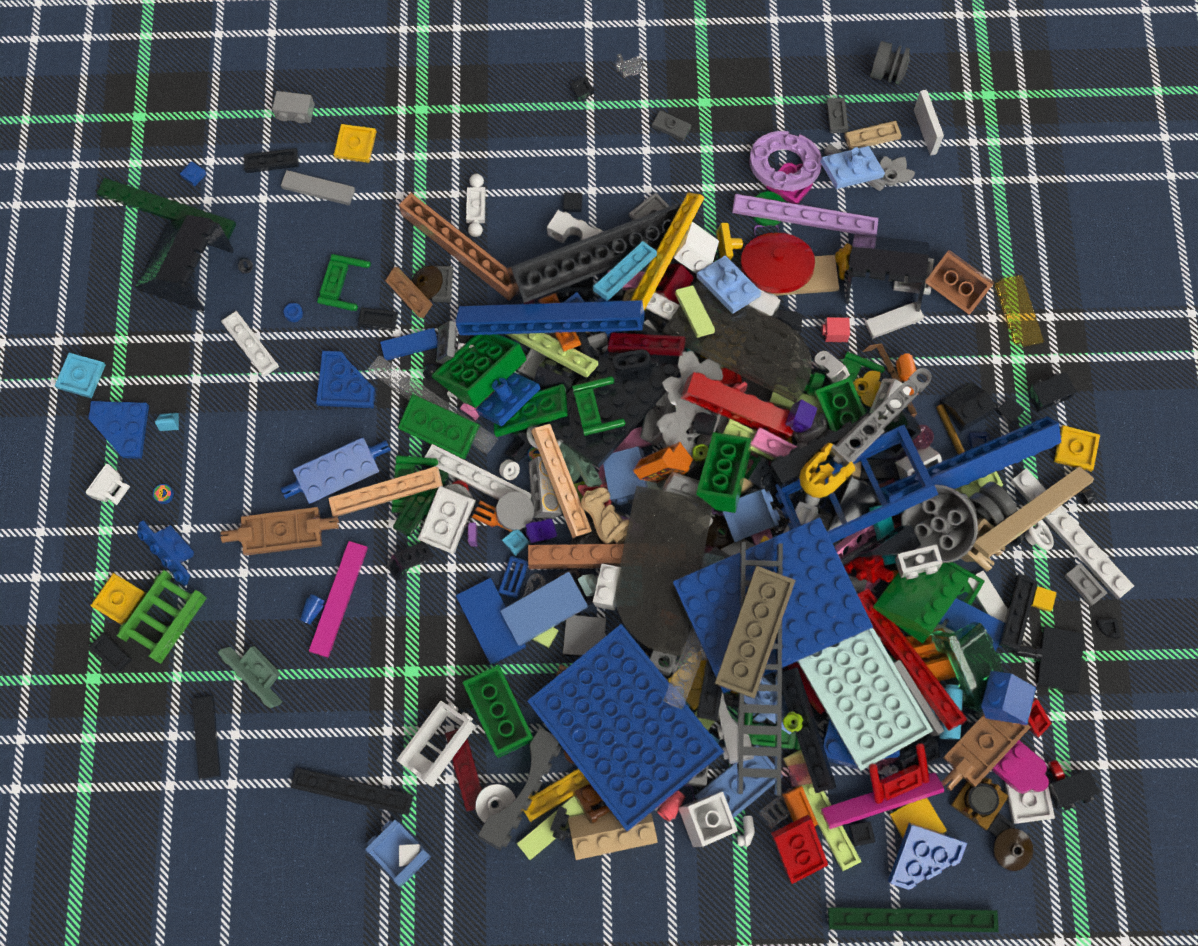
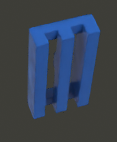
[498,556,528,599]

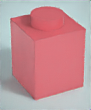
[822,317,850,342]

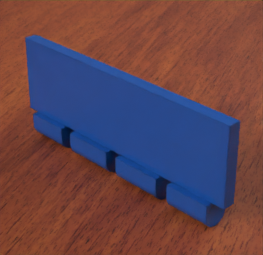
[938,598,1004,652]

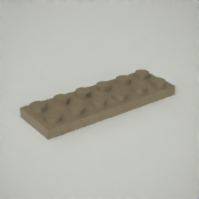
[714,566,796,699]

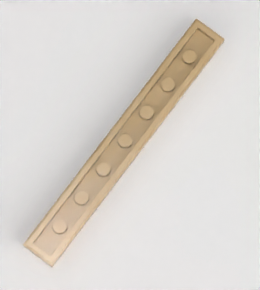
[973,467,1094,559]

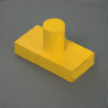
[716,223,743,260]

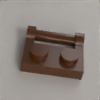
[573,783,611,824]

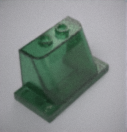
[931,622,1004,712]

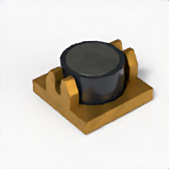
[951,777,1009,830]

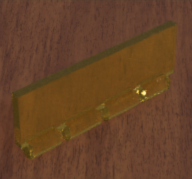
[995,275,1044,347]

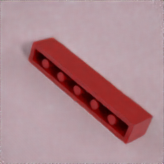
[681,372,793,440]

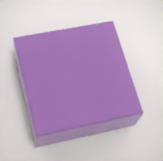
[468,523,477,546]

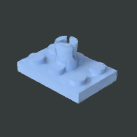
[820,146,885,189]
[696,255,762,314]
[744,677,793,735]

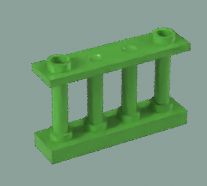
[117,570,207,664]

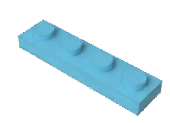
[593,241,657,301]

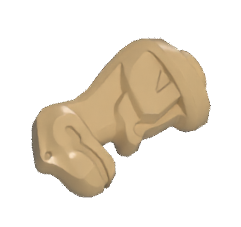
[581,487,633,544]

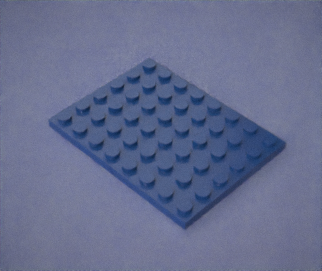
[673,518,873,694]
[527,624,724,832]

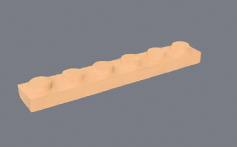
[531,424,592,538]
[329,467,443,517]

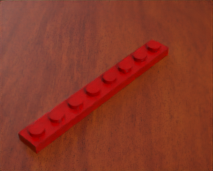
[858,589,967,731]

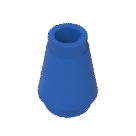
[300,594,325,624]

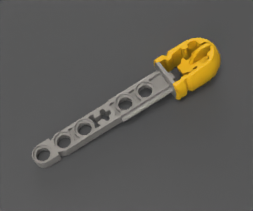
[799,368,932,498]

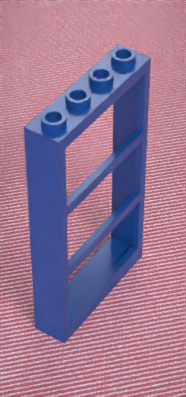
[775,425,939,543]

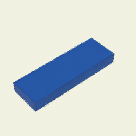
[380,328,438,361]

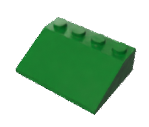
[432,334,527,408]
[873,564,969,644]

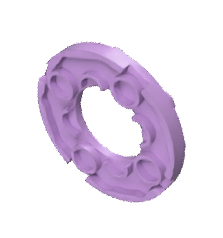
[749,131,822,191]

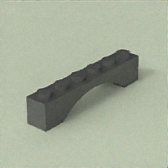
[478,728,562,851]

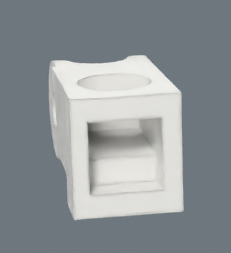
[815,351,850,384]

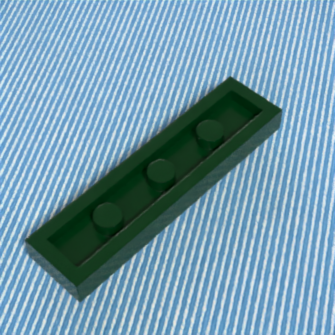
[393,466,449,537]

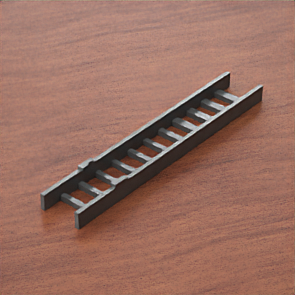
[737,542,783,795]

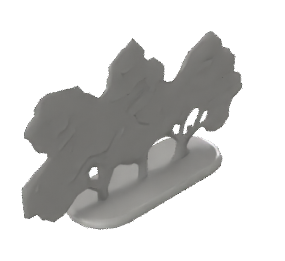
[657,351,728,456]

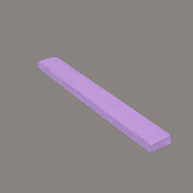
[732,194,878,237]

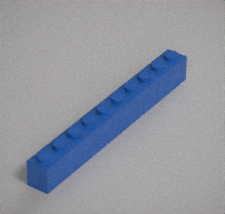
[456,300,645,335]
[880,416,1061,516]

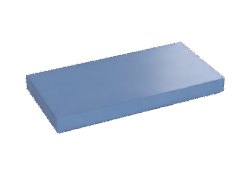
[501,572,589,646]
[694,745,783,818]

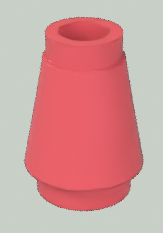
[657,791,685,822]

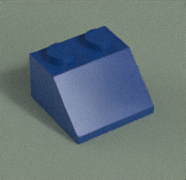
[981,671,1036,725]

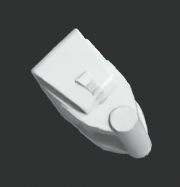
[86,464,130,505]

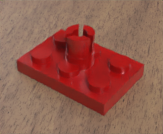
[771,815,828,884]

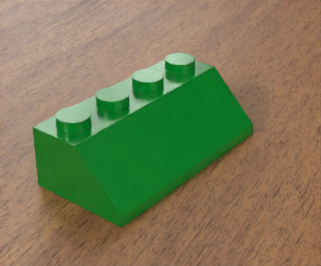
[815,377,866,448]
[696,432,751,513]

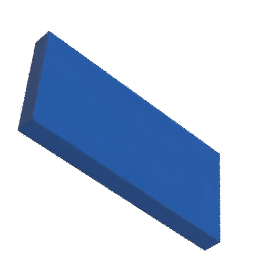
[456,578,526,665]

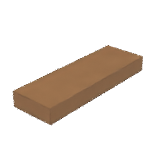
[385,267,433,318]

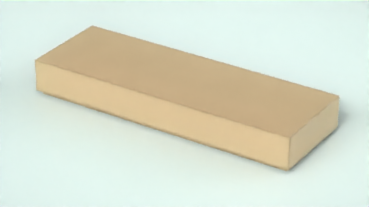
[844,121,902,150]

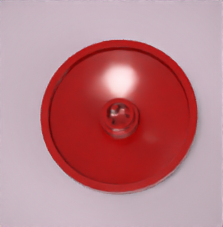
[741,233,815,293]

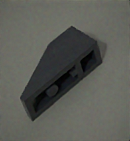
[859,524,921,557]

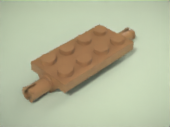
[221,507,339,556]
[941,700,1034,791]

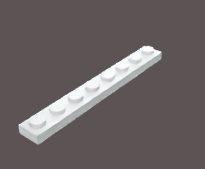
[1011,468,1134,600]

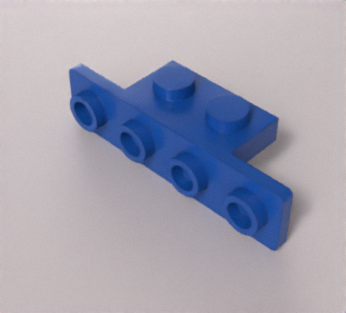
[137,521,194,586]

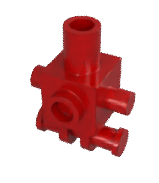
[844,556,894,584]

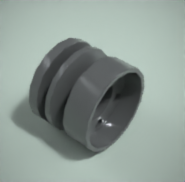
[870,41,910,85]

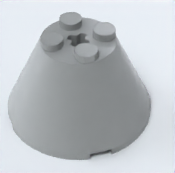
[901,485,978,563]

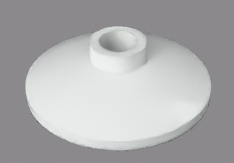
[475,784,516,823]

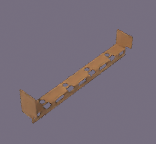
[862,343,917,417]

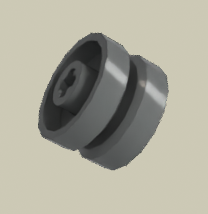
[969,482,1017,527]

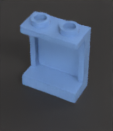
[603,446,651,505]
[722,489,781,542]
[365,820,432,887]

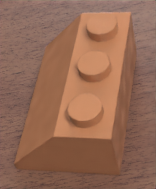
[926,250,994,315]

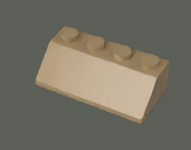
[568,811,658,860]

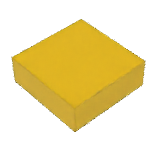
[1031,586,1057,612]

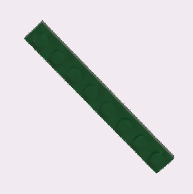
[97,178,236,240]
[828,908,999,932]

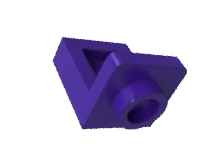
[526,518,557,543]

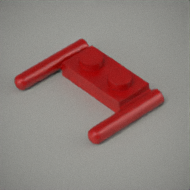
[869,743,930,804]

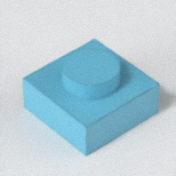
[502,530,530,556]

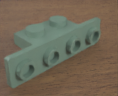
[559,443,603,487]
[218,646,282,708]

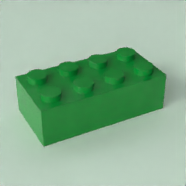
[463,665,533,758]

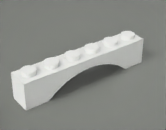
[700,648,754,764]

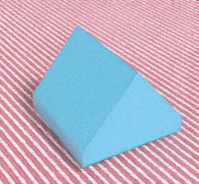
[155,413,179,431]

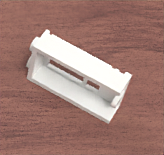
[397,701,477,787]

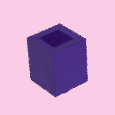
[785,399,817,433]

